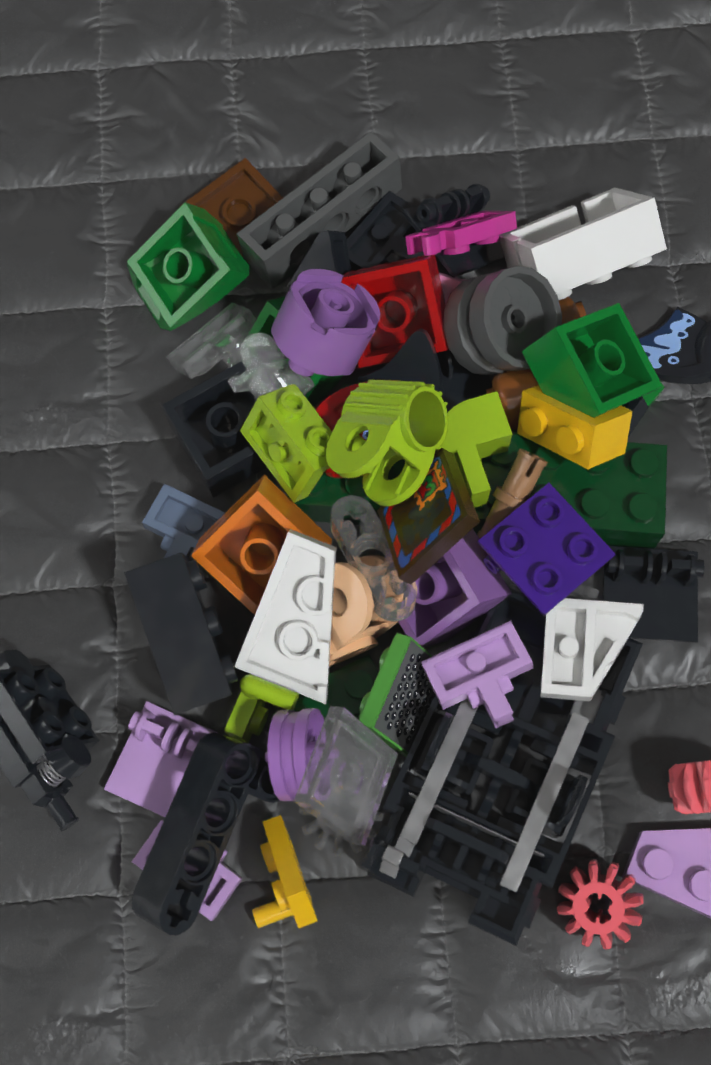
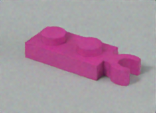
[405,210,517,256]

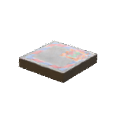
[378,448,480,585]

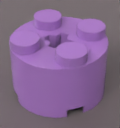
[271,269,381,376]

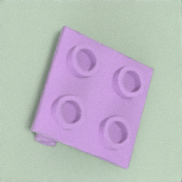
[104,701,217,817]

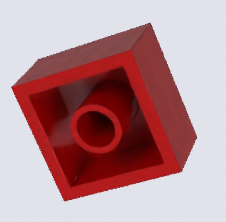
[341,254,448,368]

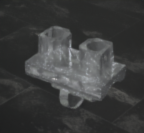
[227,333,315,400]

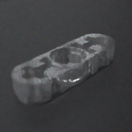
[330,495,418,621]

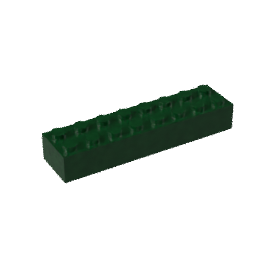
[288,433,667,549]

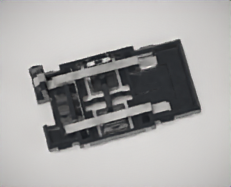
[361,587,643,946]

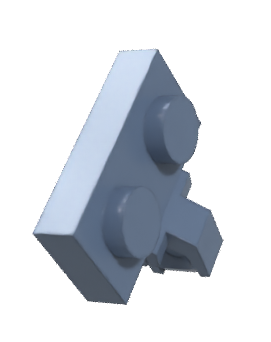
[142,484,225,561]

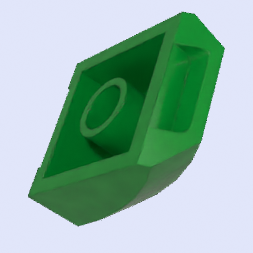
[127,202,249,331]

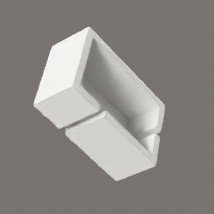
[500,188,667,300]

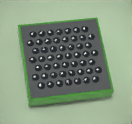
[357,633,435,757]

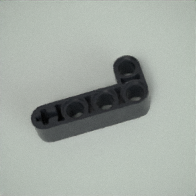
[131,732,280,935]

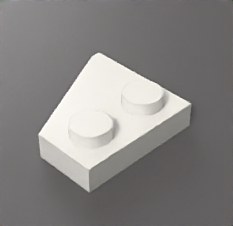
[540,598,643,701]

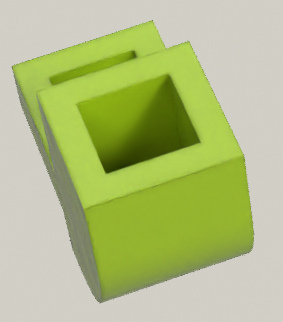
[435,391,513,508]

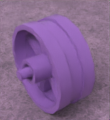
[265,708,335,802]

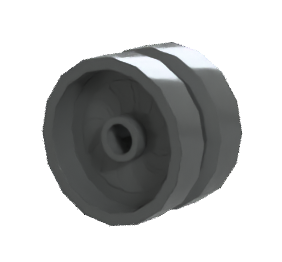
[443,265,562,376]

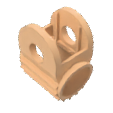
[329,555,407,667]

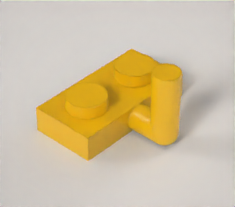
[252,815,318,929]

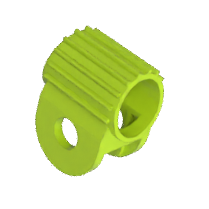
[326,379,449,506]

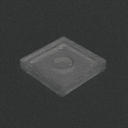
[294,706,398,846]

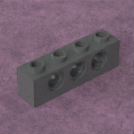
[237,131,402,289]

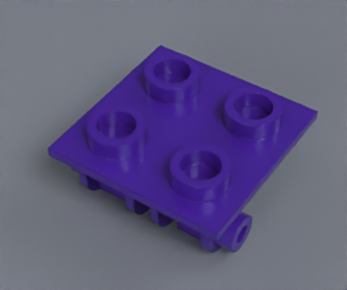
[477,483,616,616]

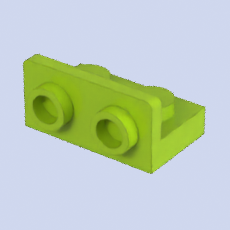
[240,384,332,503]

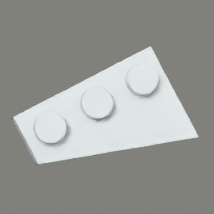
[234,529,336,704]

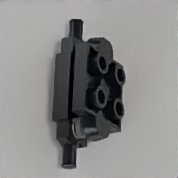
[0,649,100,832]

